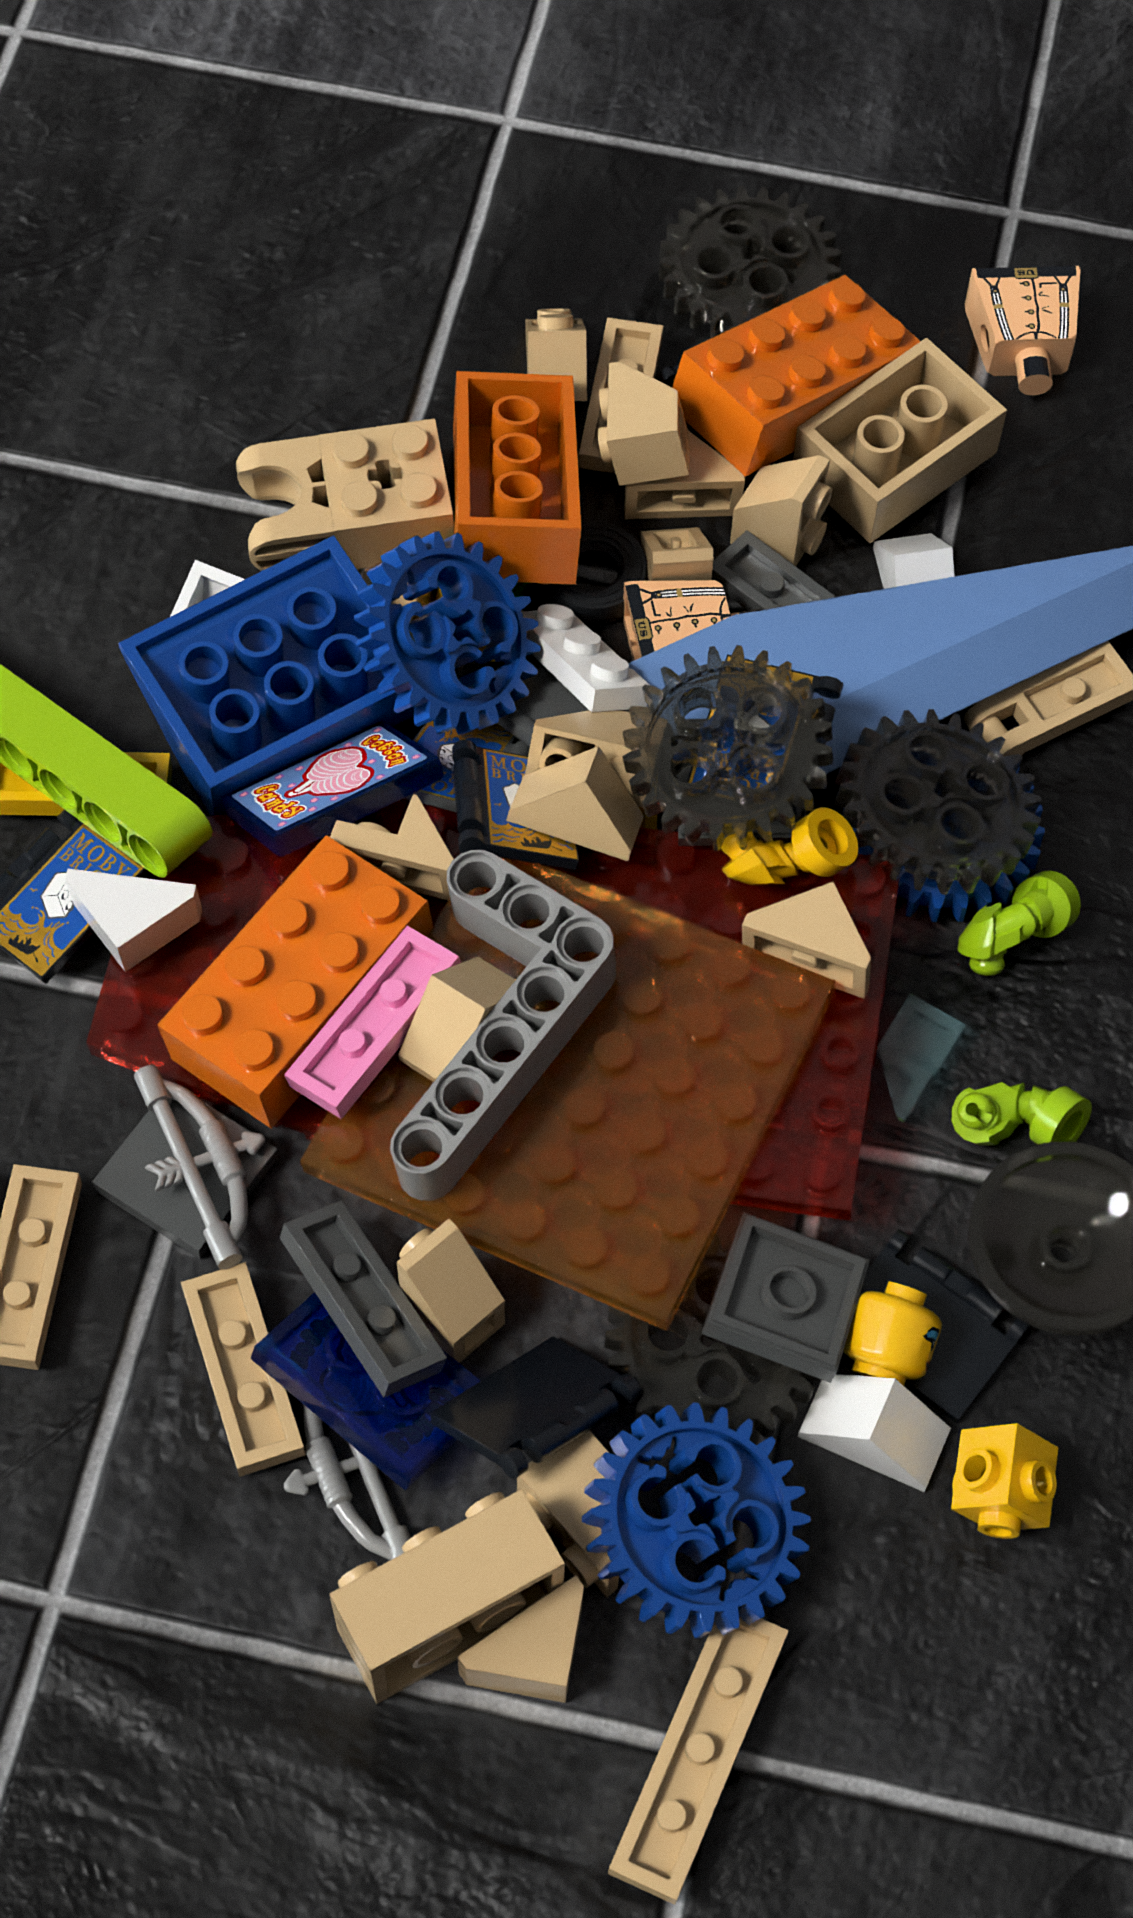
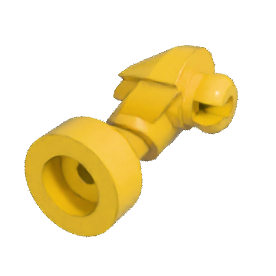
[721,807,858,886]

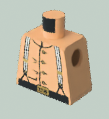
[965,266,1080,396]
[623,580,763,661]

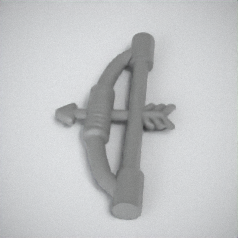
[134,1065,265,1270]
[284,1396,411,1560]

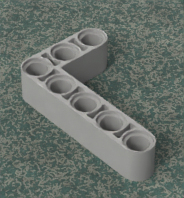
[390,850,617,1201]

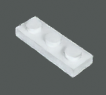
[522,604,650,712]

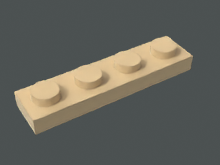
[608,1616,789,1905]

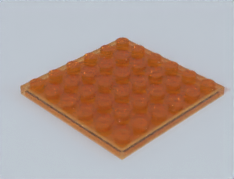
[300,857,835,1331]

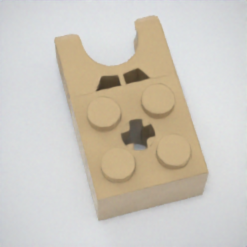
[236,418,454,571]

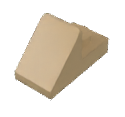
[330,794,454,901]

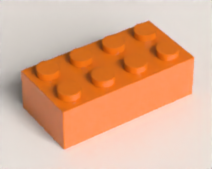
[672,275,921,477]
[453,371,582,585]
[157,835,436,1129]

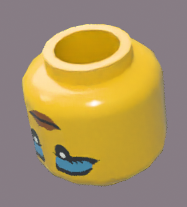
[844,1281,942,1386]

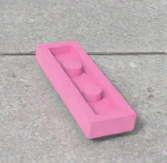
[284,926,461,1119]

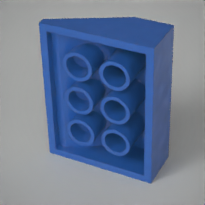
[118,535,415,820]

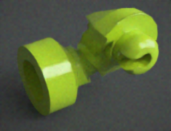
[957,871,1081,976]
[951,1082,1092,1156]

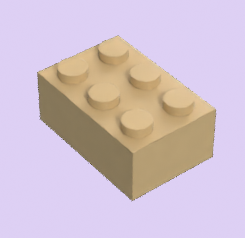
[793,337,1007,544]
[329,1489,565,1704]

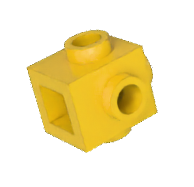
[951,1423,1059,1539]

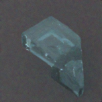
[877,993,966,1123]

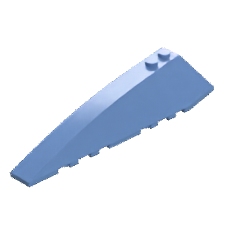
[629,546,1133,780]

